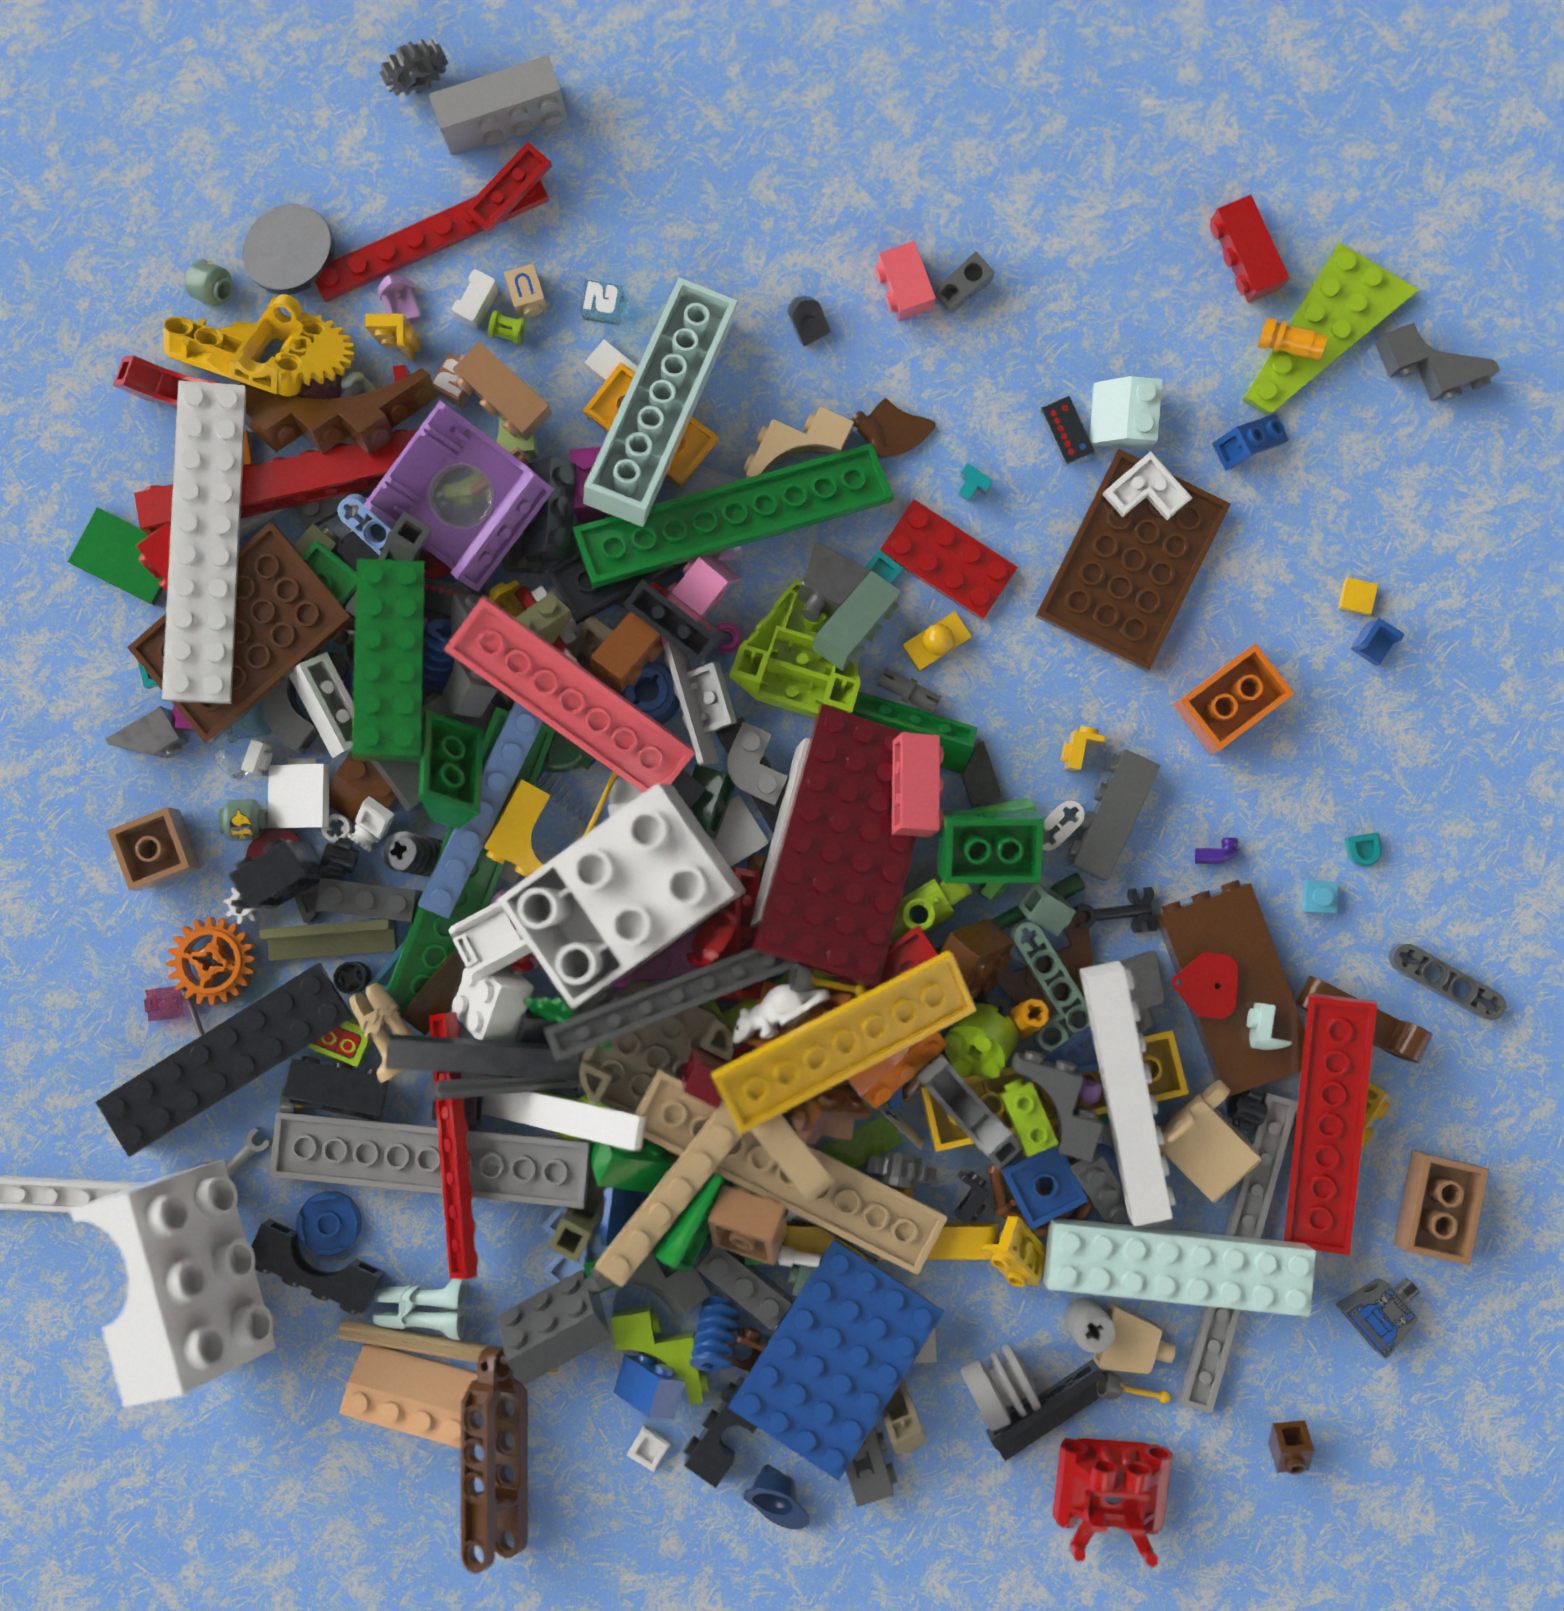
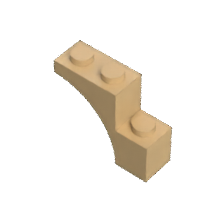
[743,406,854,478]

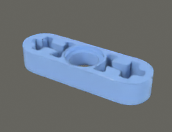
[337,494,394,555]

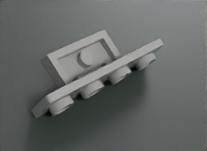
[663,642,737,766]

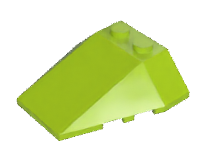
[729,579,860,719]

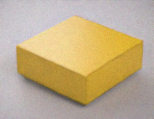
[1338,577,1378,616]

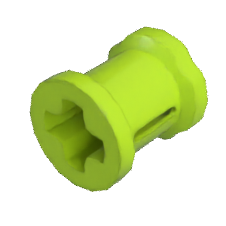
[488,310,526,346]

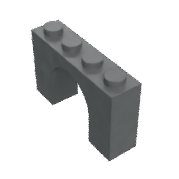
[371,693,494,812]

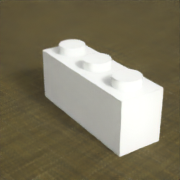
[289,652,353,759]

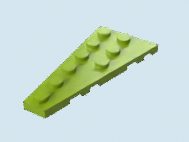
[1242,242,1419,416]

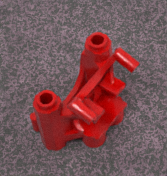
[1052,1438,1173,1567]

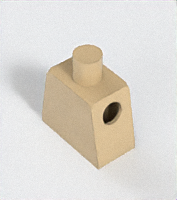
[1093,1301,1176,1374]

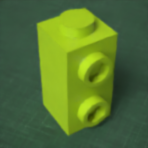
[999,1078,1058,1157]

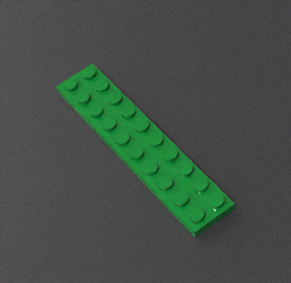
[573,443,894,589]
[386,706,556,1013]

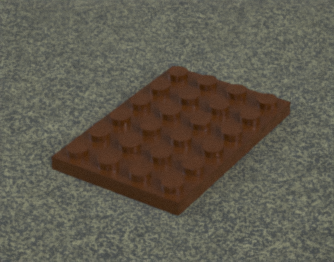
[1035,449,1231,672]
[127,521,354,744]

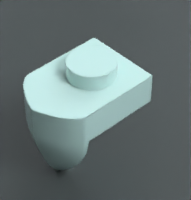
[1247,1002,1292,1050]

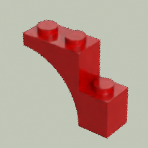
[113,355,222,409]

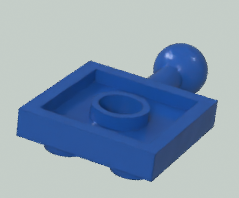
[1000,1143,1115,1230]

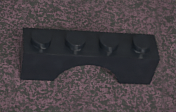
[251,1219,385,1314]

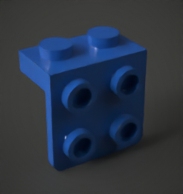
[600,1187,651,1246]

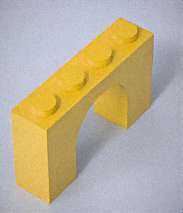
[483,778,551,878]

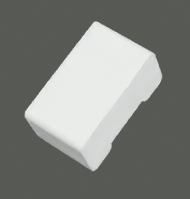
[452,269,499,330]

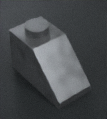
[105,706,189,759]

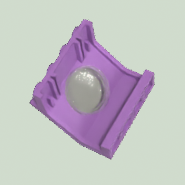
[364,401,554,592]

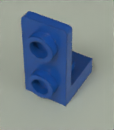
[1212,414,1289,471]

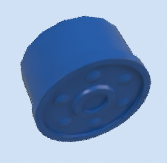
[616,660,681,725]

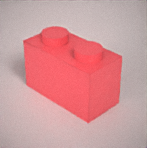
[875,241,936,321]

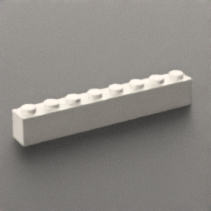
[1080,961,1175,1227]

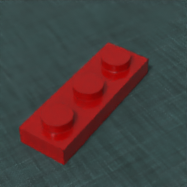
[464,142,552,234]

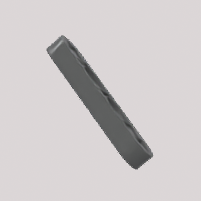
[1389,944,1506,1020]

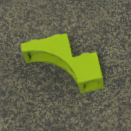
[611,1305,709,1405]

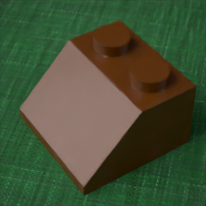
[329,750,400,838]

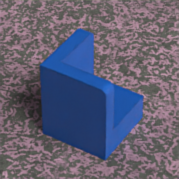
[1350,617,1405,666]

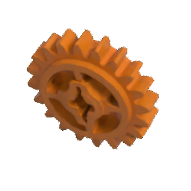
[166,917,258,1006]

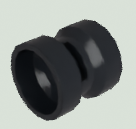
[333,961,372,994]

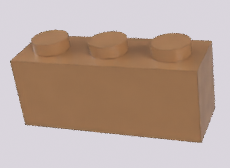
[452,341,552,441]

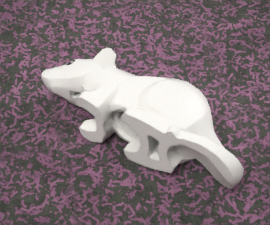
[732,985,830,1043]

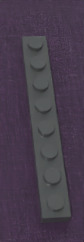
[544,948,796,1062]

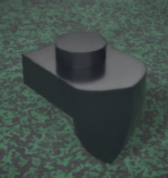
[787,296,831,346]

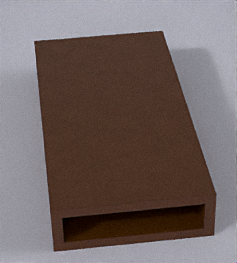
[1154,880,1305,1097]

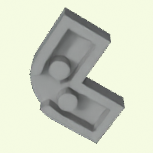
[727,721,788,806]

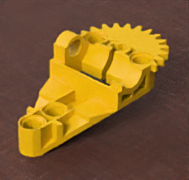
[163,294,354,396]

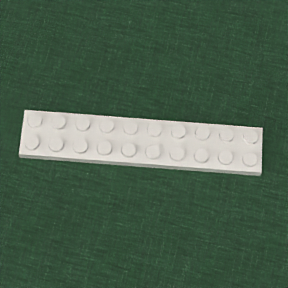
[162,381,247,704]

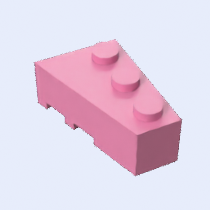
[662,555,742,650]

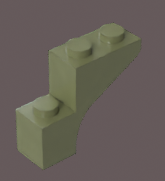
[494,593,572,711]

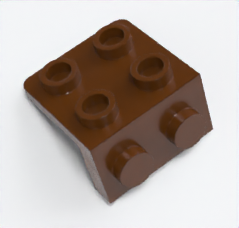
[782,1079,871,1145]

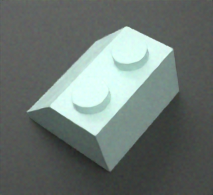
[1089,376,1162,451]

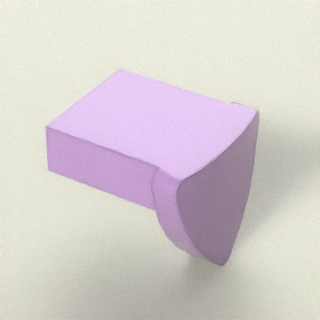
[378,275,422,323]

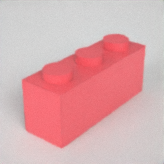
[892,732,944,837]

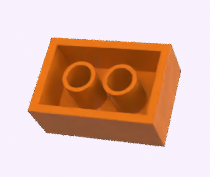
[1172,643,1295,754]

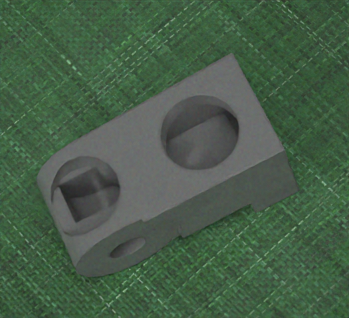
[934,251,994,314]

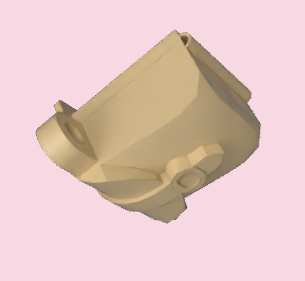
[1159,1080,1263,1203]

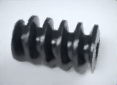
[383,831,443,877]

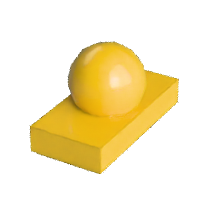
[902,611,972,672]

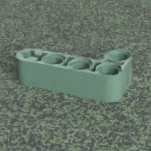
[1010,922,1090,1051]

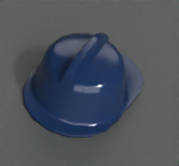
[743,1465,810,1529]

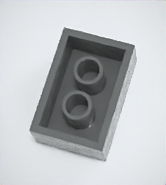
[497,1270,612,1385]

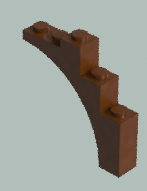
[238,368,438,455]

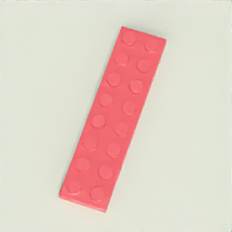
[444,596,695,793]

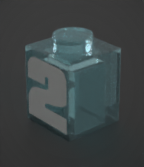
[580,279,629,326]

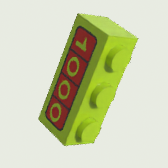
[307,1015,374,1067]

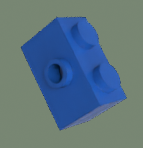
[613,1352,686,1419]

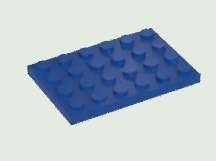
[728,1238,944,1481]

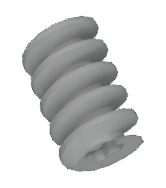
[1064,1298,1115,1353]

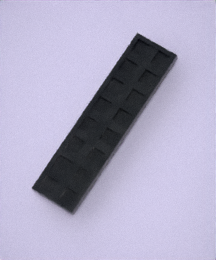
[95,963,354,1157]

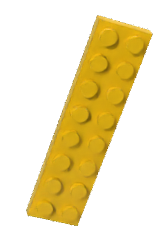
[711,951,976,1135]

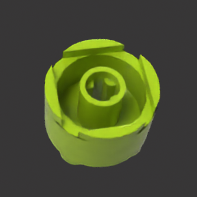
[944,1003,1019,1079]

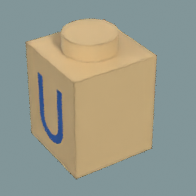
[504,263,548,318]

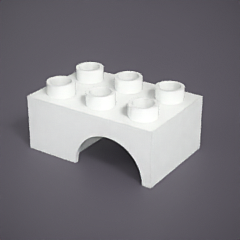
[70,1159,276,1407]

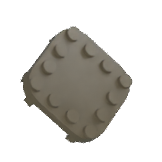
[579,980,734,1114]

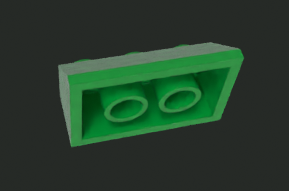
[419,710,483,829]
[649,1172,734,1273]

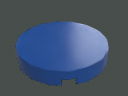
[296,1191,362,1257]

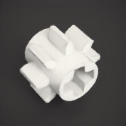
[223,887,265,924]

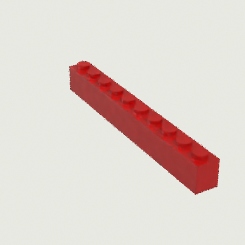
[134,428,458,536]

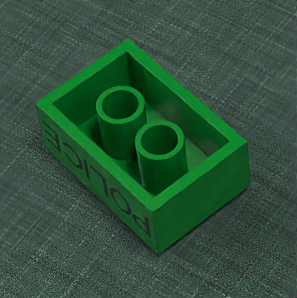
[937,810,1044,883]

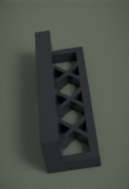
[986,1360,1104,1461]

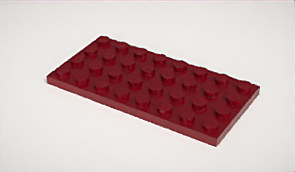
[752,704,941,988]

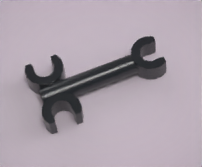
[1074,887,1158,933]

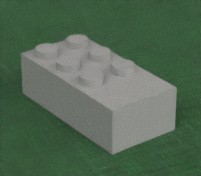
[429,55,568,156]

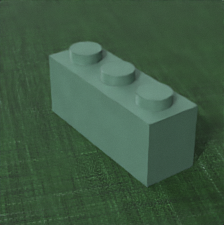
[812,570,902,671]

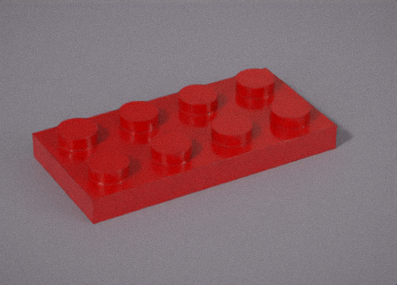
[880,499,1018,621]

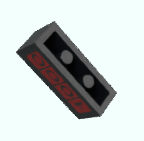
[623,578,727,664]

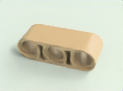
[750,1114,835,1203]

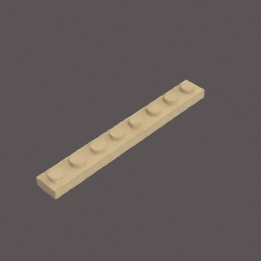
[595,1101,742,1288]

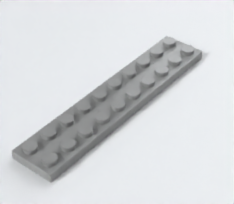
[269,1111,591,1209]

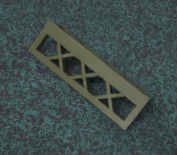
[259,919,398,961]

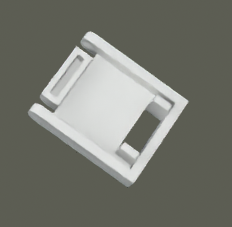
[449,901,532,981]

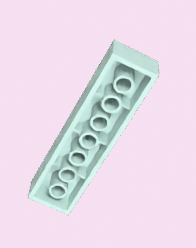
[583,277,737,527]
[1043,1217,1316,1317]

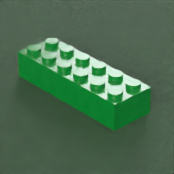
[352,559,425,762]

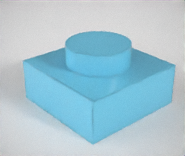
[1302,880,1338,914]

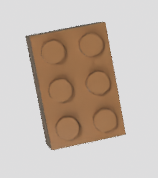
[1393,1150,1489,1266]

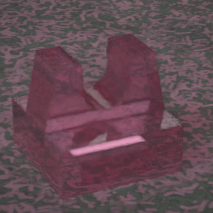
[144,986,184,1021]

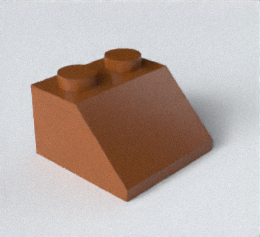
[590,611,663,692]

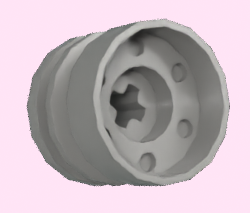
[960,1344,1041,1433]

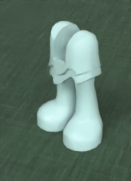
[373,1279,467,1340]

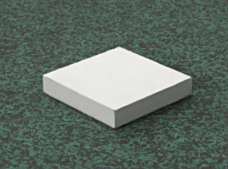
[267,764,330,829]

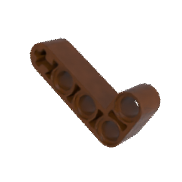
[1296,976,1433,1063]

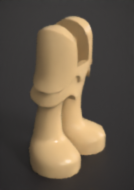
[349,983,414,1083]

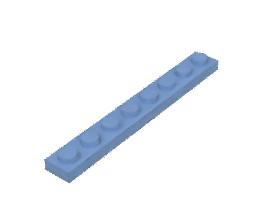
[418,701,543,919]

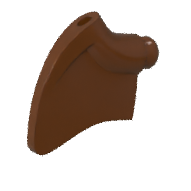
[852,398,936,458]

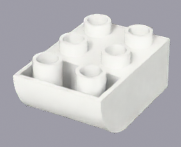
[497,783,746,1009]

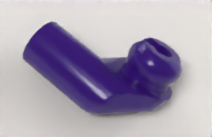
[1195,837,1240,864]

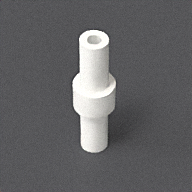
[776,1245,820,1267]

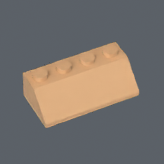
[339,1343,479,1449]

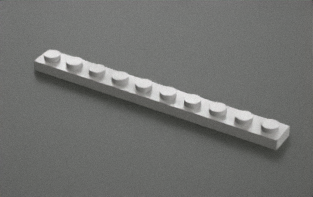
[1178,1092,1298,1414]

